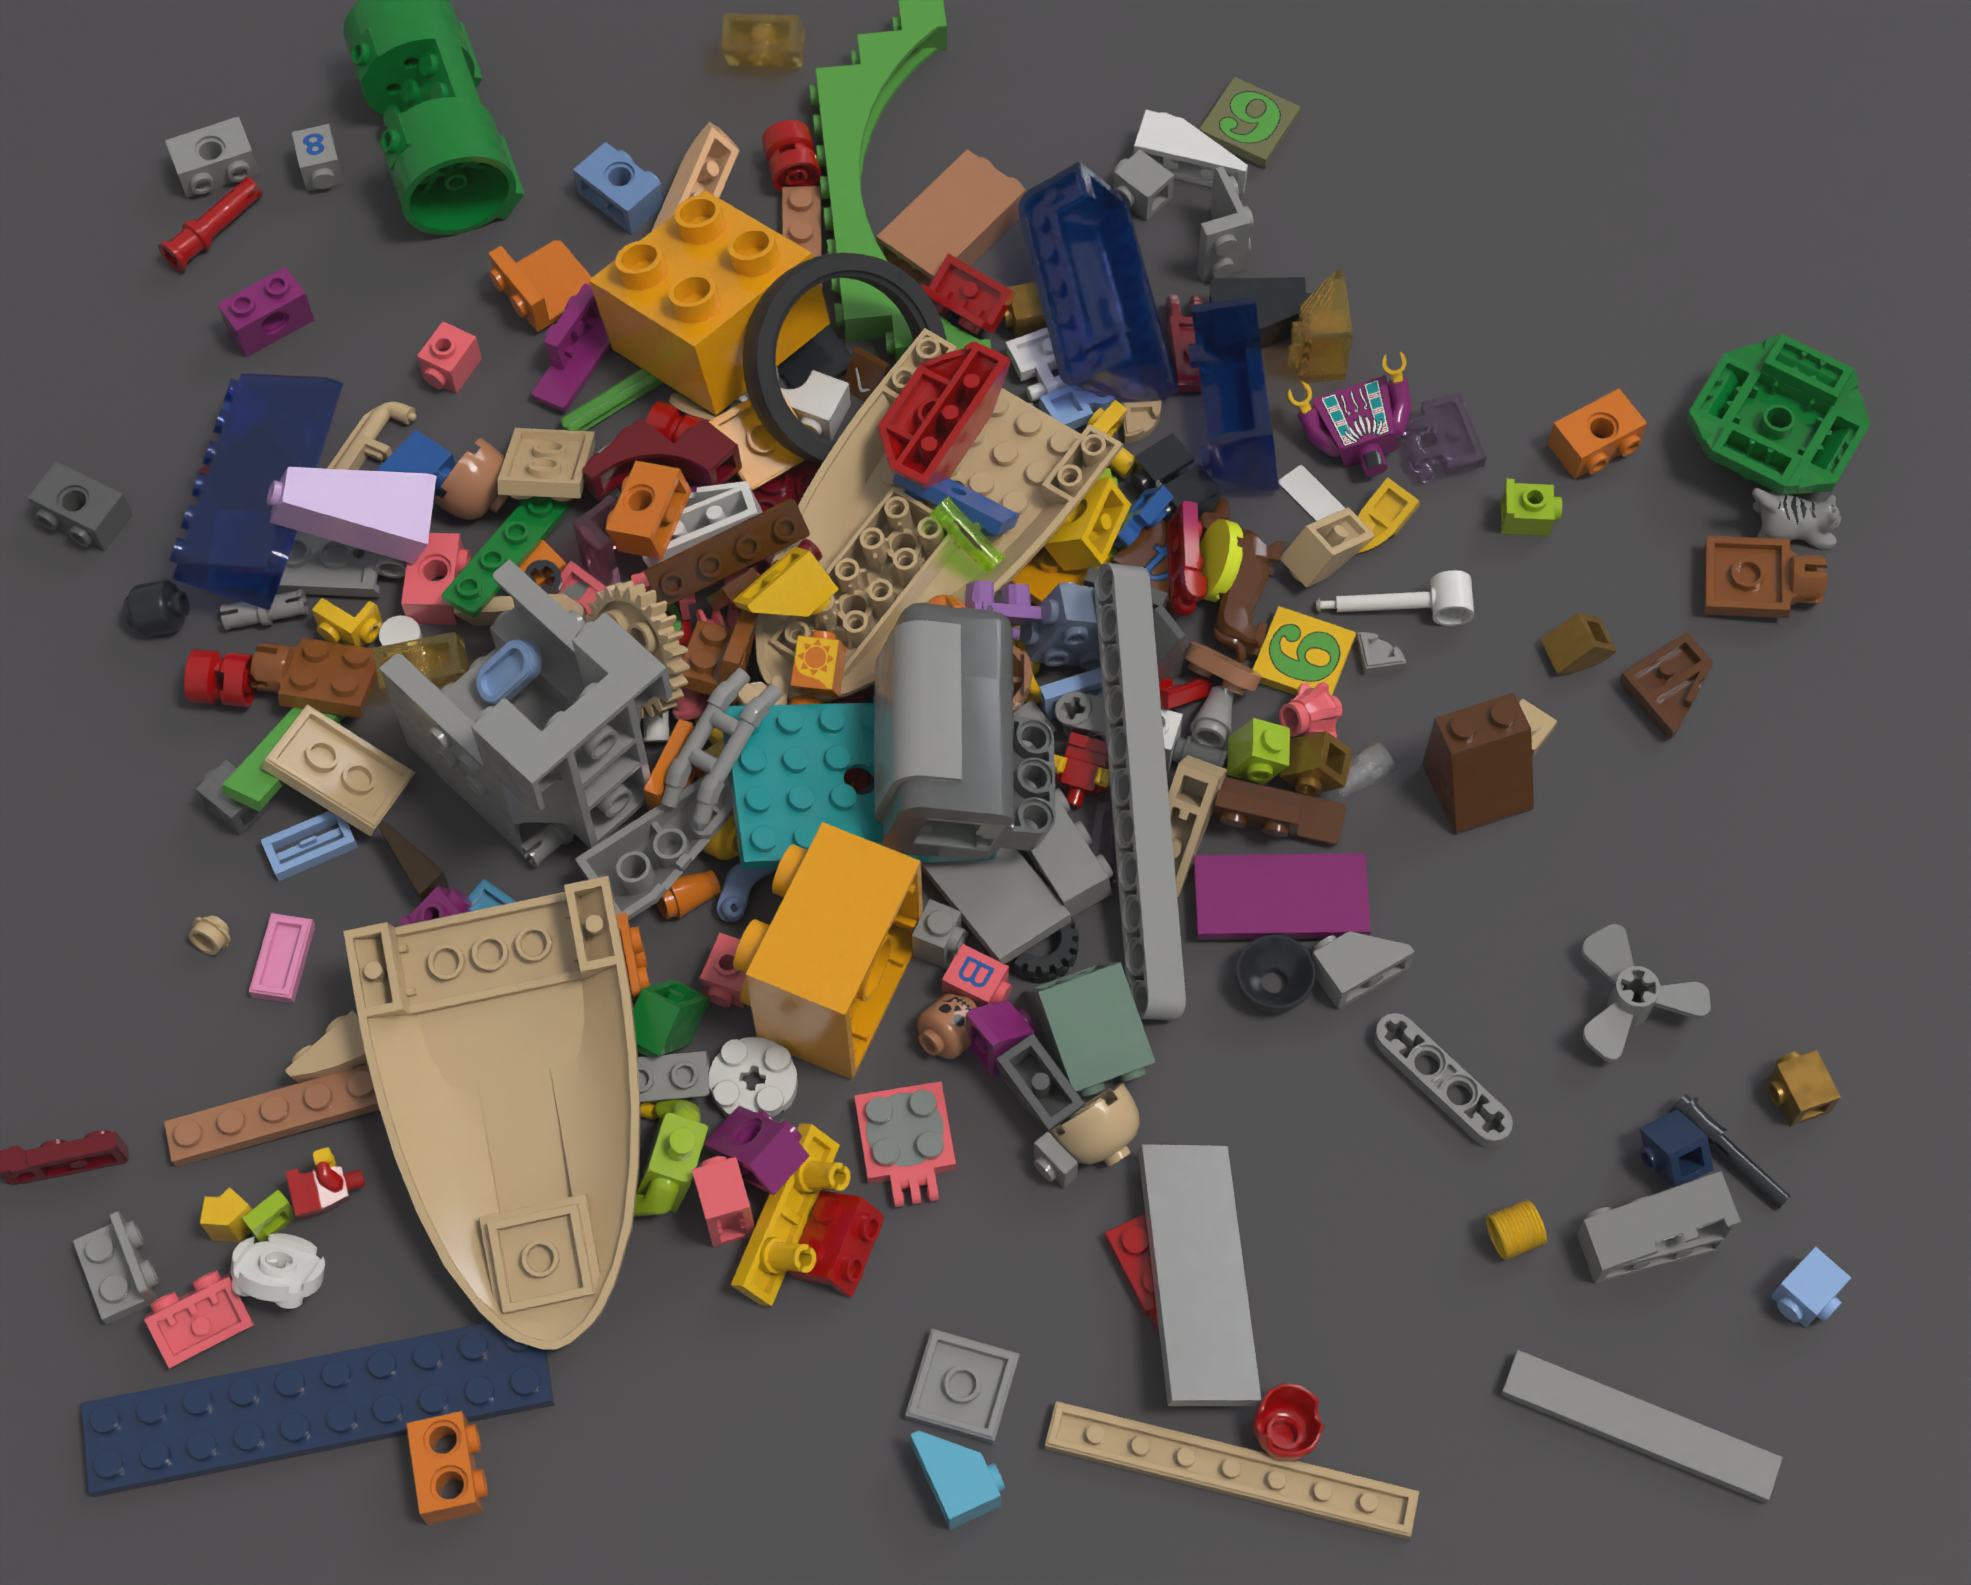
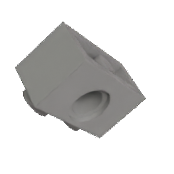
[165,116,260,198]

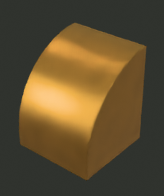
[1541,612,1617,674]

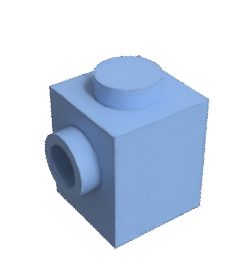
[1771,1247,1851,1328]

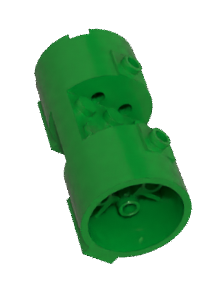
[343,0,525,235]

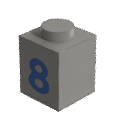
[292,124,345,191]

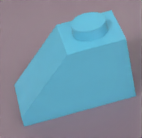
[910,1431,1005,1530]

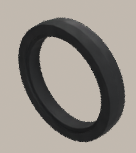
[743,253,947,465]

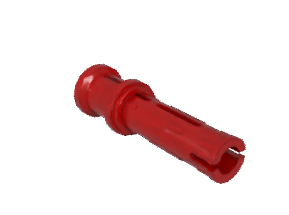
[158,177,263,272]

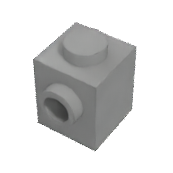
[1113,149,1174,221]

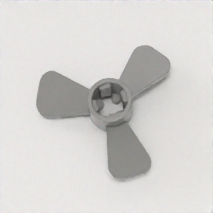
[1581,924,1711,1062]

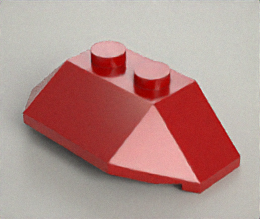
[878,341,1011,488]

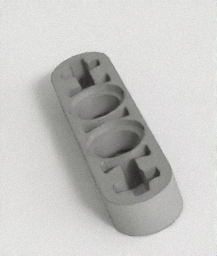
[1374,1013,1513,1148]

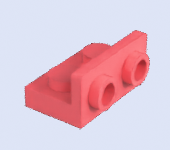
[144,1270,254,1368]

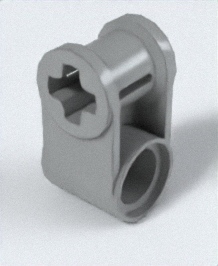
[1055,691,1107,742]

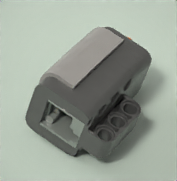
[874,595,1056,859]

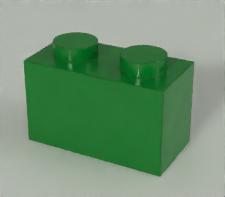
[633,979,711,1057]

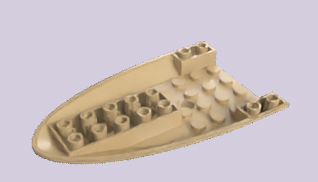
[755,328,1123,702]

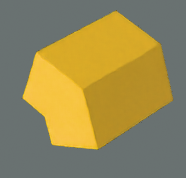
[200,1187,252,1243]

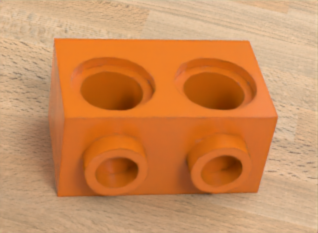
[406,1411,488,1525]

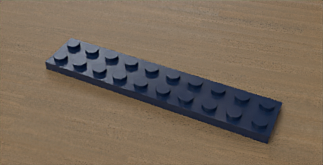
[81,1322,555,1497]

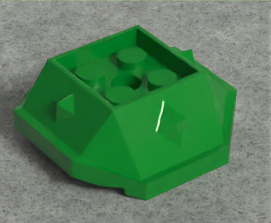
[1686,333,1870,495]

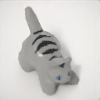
[1752,488,1841,550]

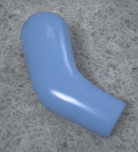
[716,863,777,923]

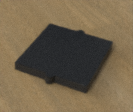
[778,324,851,389]

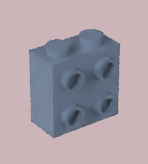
[1020,582,1101,670]

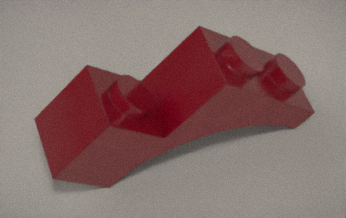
[582,418,743,501]

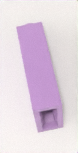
[267,467,436,564]

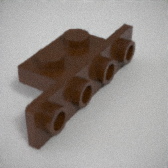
[644,499,810,606]
[1211,777,1347,846]

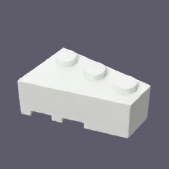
[642,481,762,568]

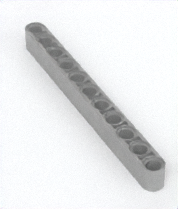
[1094,563,1186,1020]

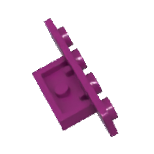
[532,283,611,412]

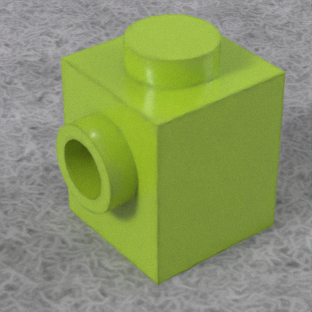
[1227,718,1290,785]

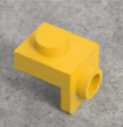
[312,598,383,647]

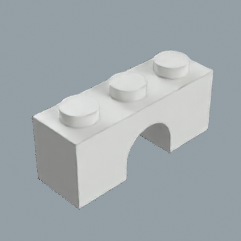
[729,366,851,441]

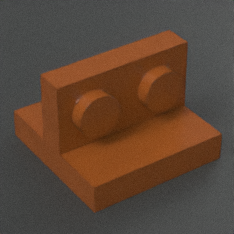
[681,609,759,706]

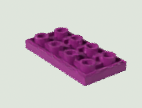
[1193,853,1371,940]

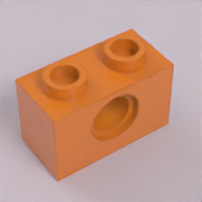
[1547,388,1647,479]
[605,461,692,560]

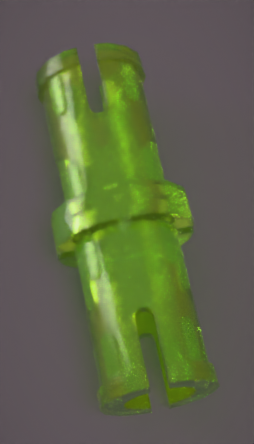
[930,496,1005,575]

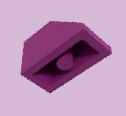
[966,1000,1036,1078]

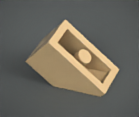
[1280,507,1375,588]

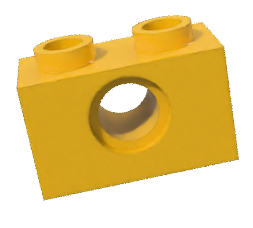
[1044,477,1131,571]

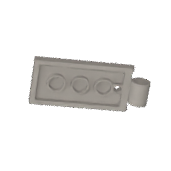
[206,511,407,597]

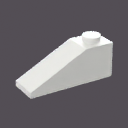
[1134,110,1248,195]

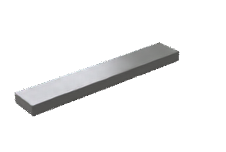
[1500,1350,1783,1504]

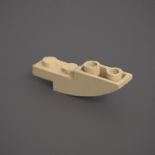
[285,1010,368,1083]

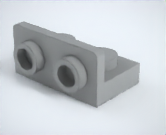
[638,1051,710,1102]
[73,1211,159,1325]

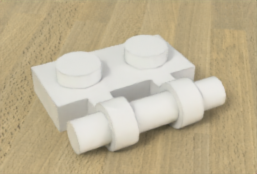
[1006,316,1105,402]

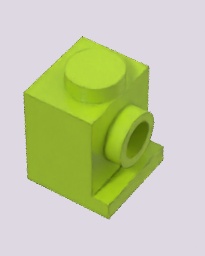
[1500,478,1562,536]

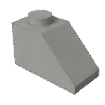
[1312,931,1415,1010]

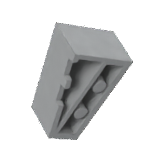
[1576,1171,1741,1284]

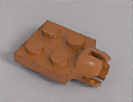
[1704,536,1828,618]
[250,637,384,718]

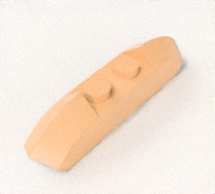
[651,122,740,232]

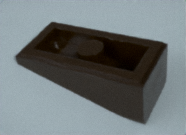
[378,821,449,903]

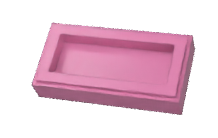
[249,913,316,1004]

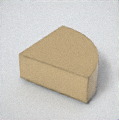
[1122,400,1161,444]

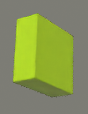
[242,1190,297,1242]

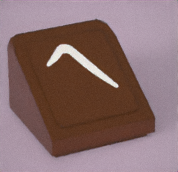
[844,347,890,402]

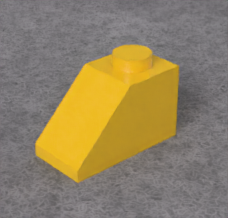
[733,546,839,617]

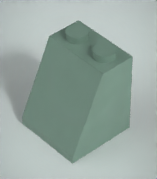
[1024,962,1156,1097]

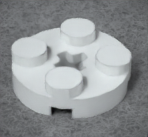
[709,1037,798,1118]
[230,1233,325,1309]

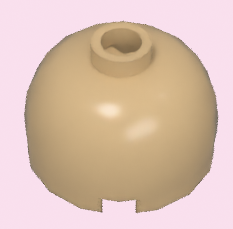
[1049,1082,1140,1167]

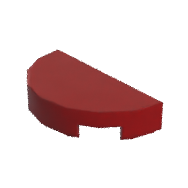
[1159,677,1213,709]

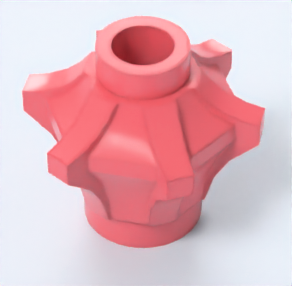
[1279,682,1343,738]

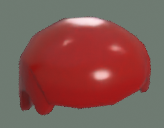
[1253,1383,1324,1461]

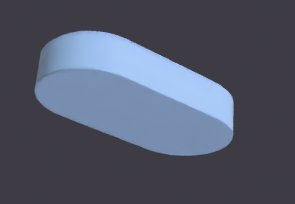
[476,639,542,704]

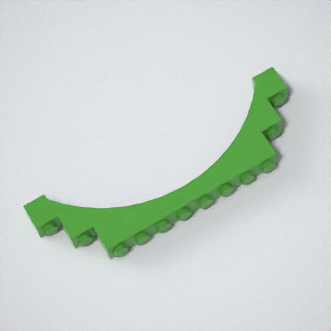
[809,0,991,363]

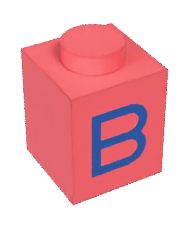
[942,944,1012,1007]

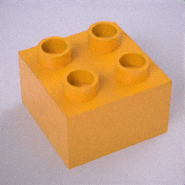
[589,190,830,416]
[733,822,923,1080]

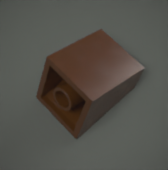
[1422,693,1534,835]

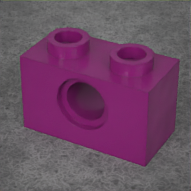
[217,267,315,358]
[703,1105,810,1195]

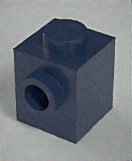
[1639,1109,1714,1187]

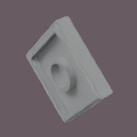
[905,1329,1020,1445]

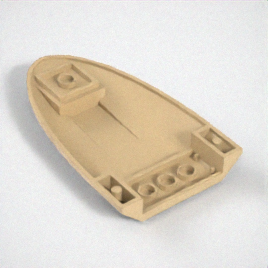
[343,876,641,1350]

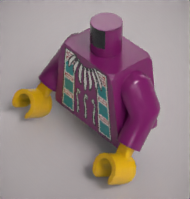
[1286,352,1412,477]

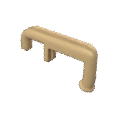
[327,402,417,470]

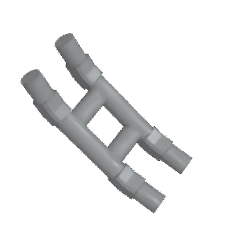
[661,668,782,824]

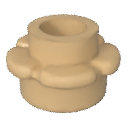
[189,915,231,955]

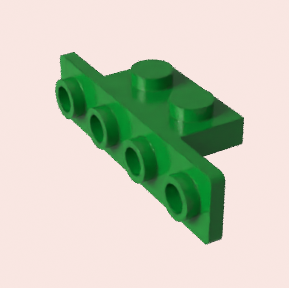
[442,496,568,617]

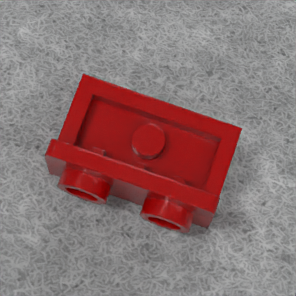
[921,253,1016,334]
[787,1190,884,1297]

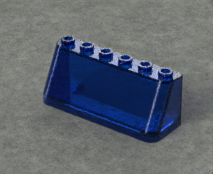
[1018,161,1179,401]
[169,373,343,611]

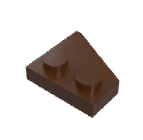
[1619,632,1713,739]

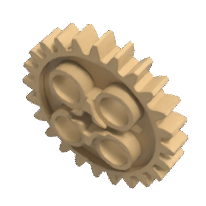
[585,580,690,719]

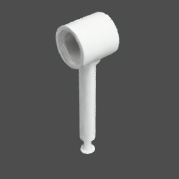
[1316,570,1474,626]

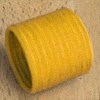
[1486,1199,1547,1260]

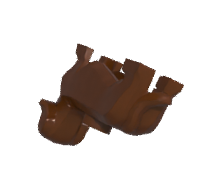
[1198,498,1284,663]

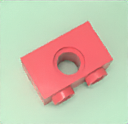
[401,533,471,625]

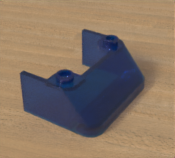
[1188,296,1280,492]

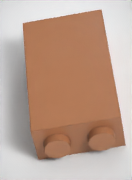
[876,149,1026,287]

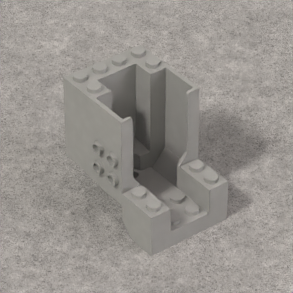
[379,559,672,852]

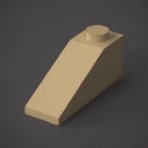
[1168,755,1227,897]

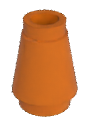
[656,870,721,919]

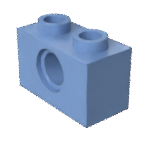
[573,142,663,235]

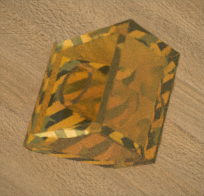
[1288,270,1353,383]

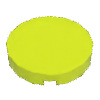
[1199,519,1243,602]

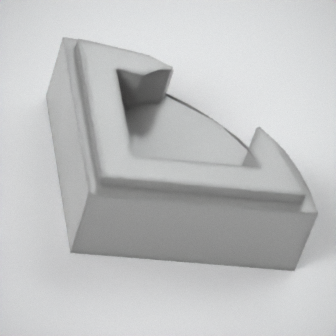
[1356,632,1406,675]

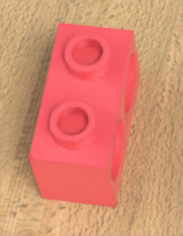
[692,1156,755,1248]

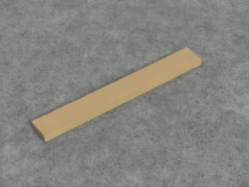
[1045,1401,1419,1540]

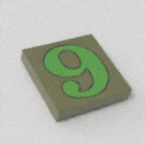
[1199,76,1301,168]

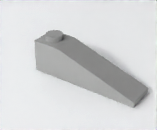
[575,773,734,920]

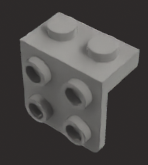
[1197,166,1254,283]

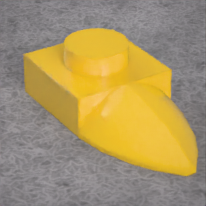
[1358,477,1421,553]

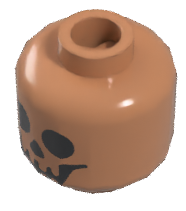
[917,994,978,1059]

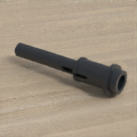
[1668,1094,1791,1209]

